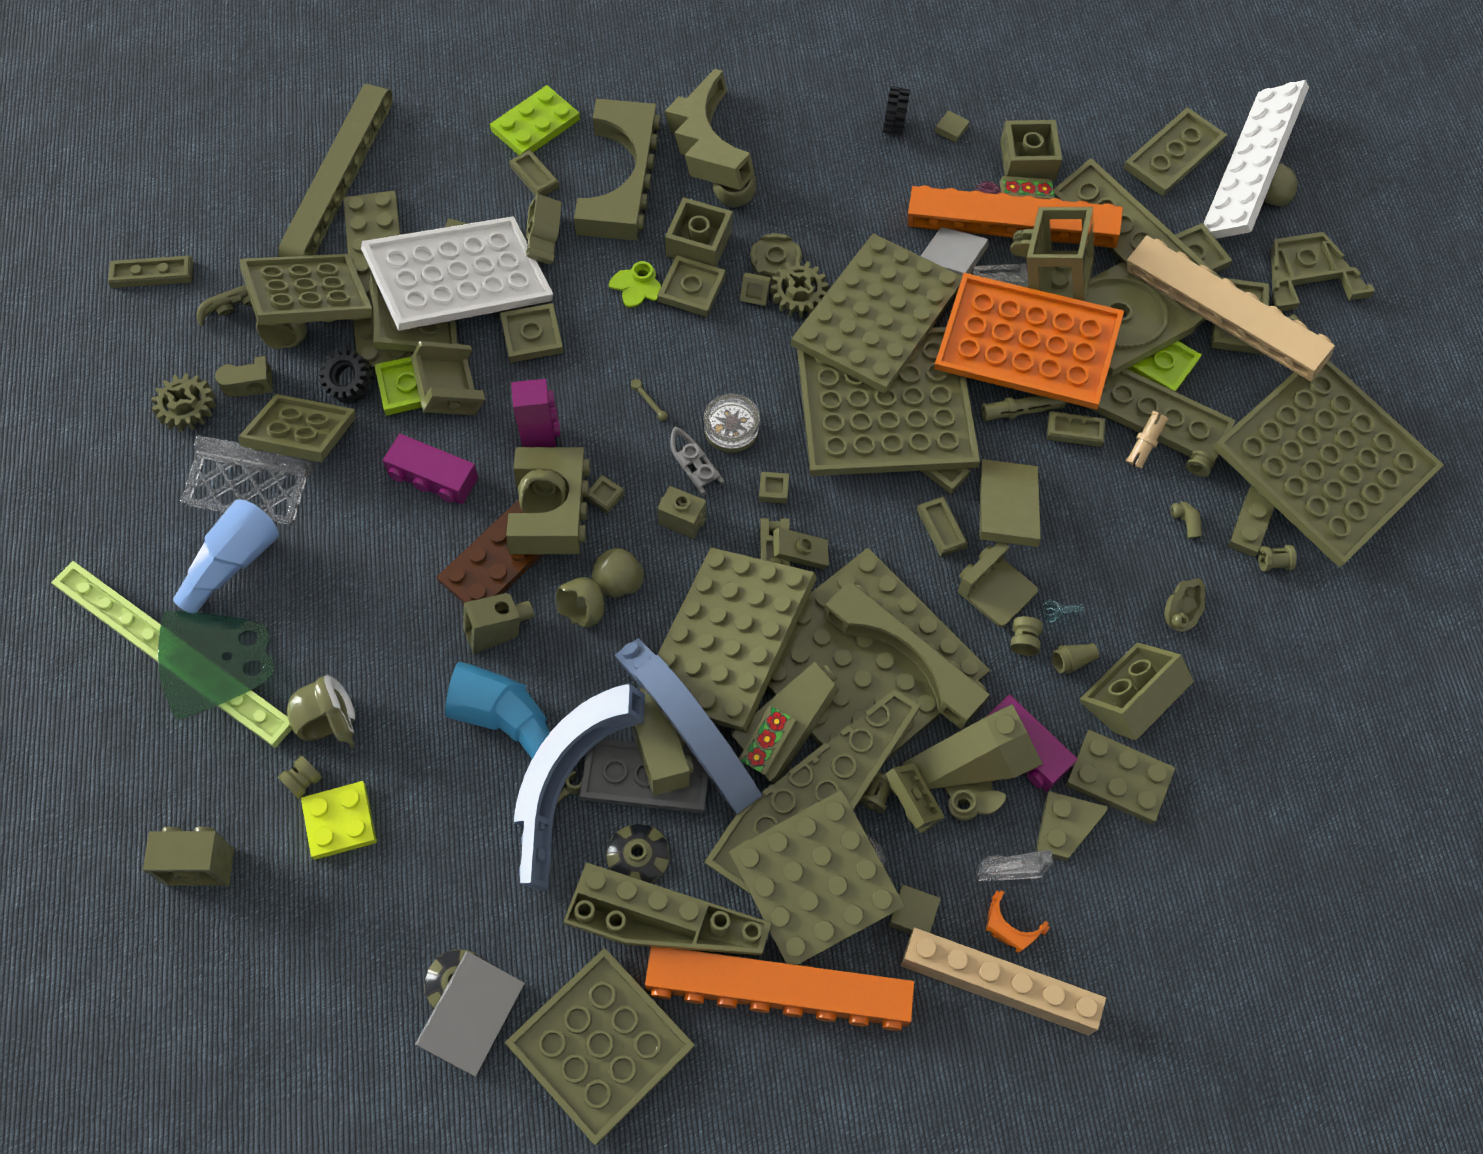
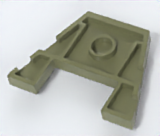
[1271,232,1375,311]

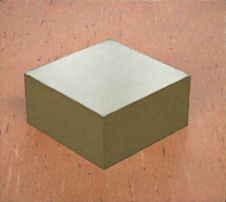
[888,884,941,934]

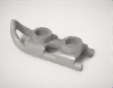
[670,427,725,496]

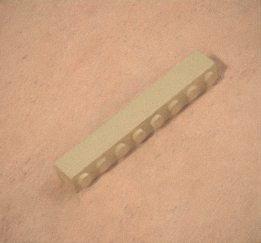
[1127,235,1335,382]

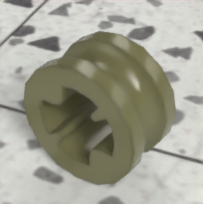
[1186,451,1215,477]

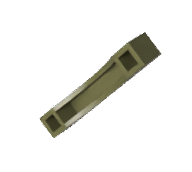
[823,581,990,730]

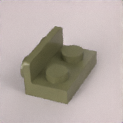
[885,763,945,833]

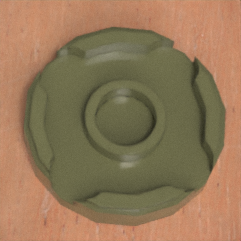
[750,233,802,280]

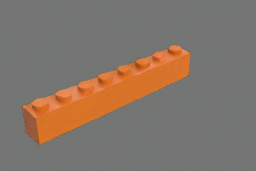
[908,185,1123,248]
[645,947,914,1031]

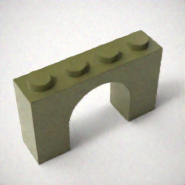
[506,447,591,554]

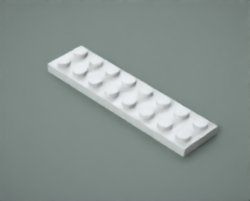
[1204,80,1309,239]

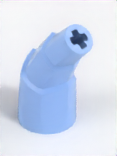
[173,499,279,613]

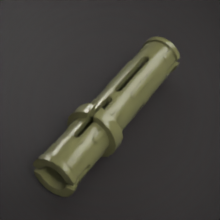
[981,395,1065,422]

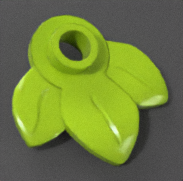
[609,261,661,308]

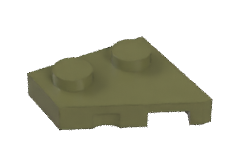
[1035,791,1108,861]

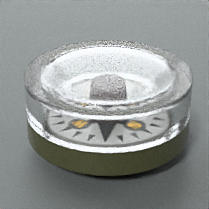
[704,394,760,453]

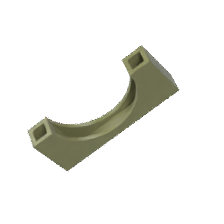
[574,98,661,241]

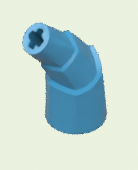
[445,661,550,759]

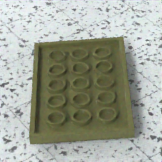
[791,233,962,393]
[640,547,817,733]

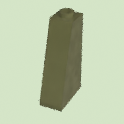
[731,662,839,784]

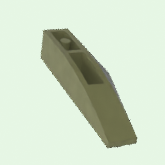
[563,862,771,955]

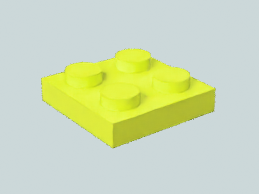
[301,781,377,860]

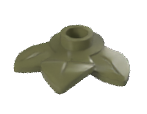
[945,781,1006,821]

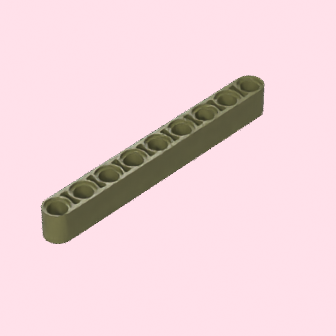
[279,83,393,257]

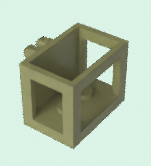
[1010,207,1095,301]

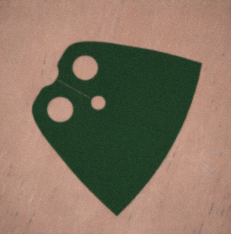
[158,611,274,721]

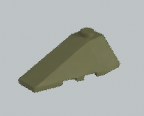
[903,704,1043,789]

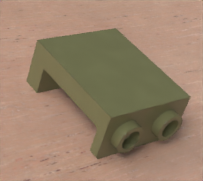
[411,341,485,415]

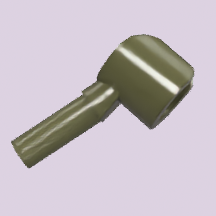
[557,771,582,803]

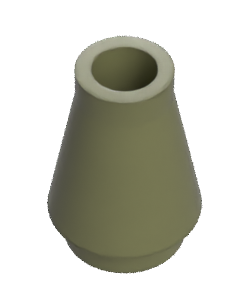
[1052,643,1099,674]

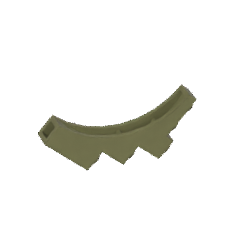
[665,69,755,190]

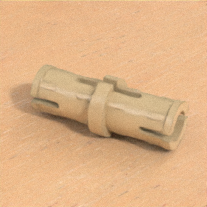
[1126,411,1169,469]

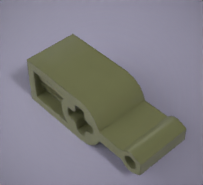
[526,194,562,265]

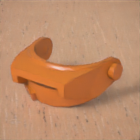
[986,890,1050,953]

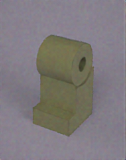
[215,356,273,397]

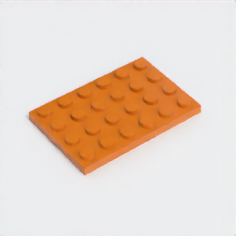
[934,273,1124,410]

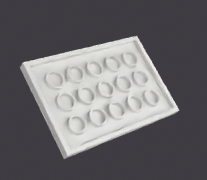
[361,216,553,331]

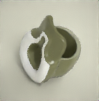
[287,675,355,749]

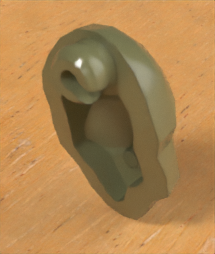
[1164,578,1205,632]

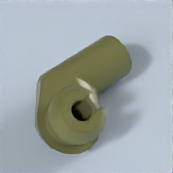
[1170,501,1202,538]

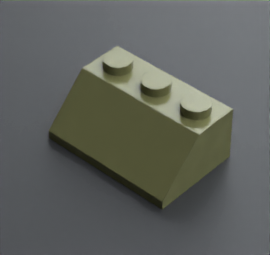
[1079,642,1194,741]

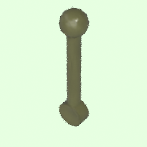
[631,379,668,421]

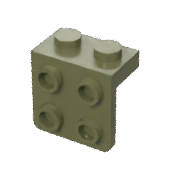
[957,542,1038,627]

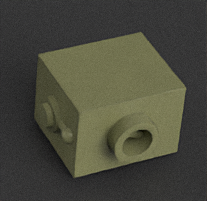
[657,486,706,539]

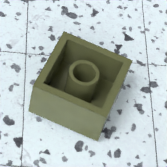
[1000,120,1062,180]
[665,197,733,267]
[143,827,235,886]

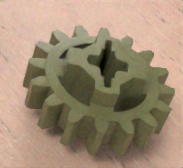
[770,260,828,317]
[151,373,216,432]

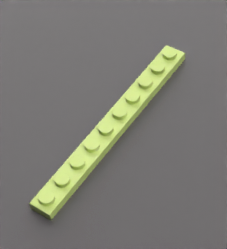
[51,561,292,748]

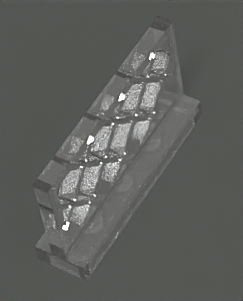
[181,435,314,525]

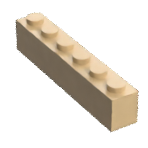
[900,927,1106,1036]

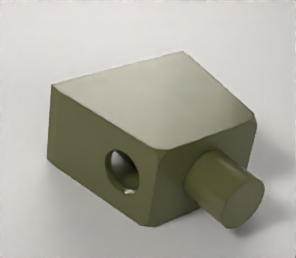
[463,593,534,654]

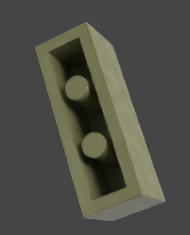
[631,696,694,796]

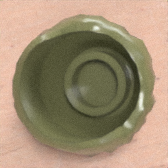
[1264,162,1298,207]
[712,175,757,208]
[256,322,307,350]
[518,468,568,513]
[592,548,644,598]
[556,577,605,628]

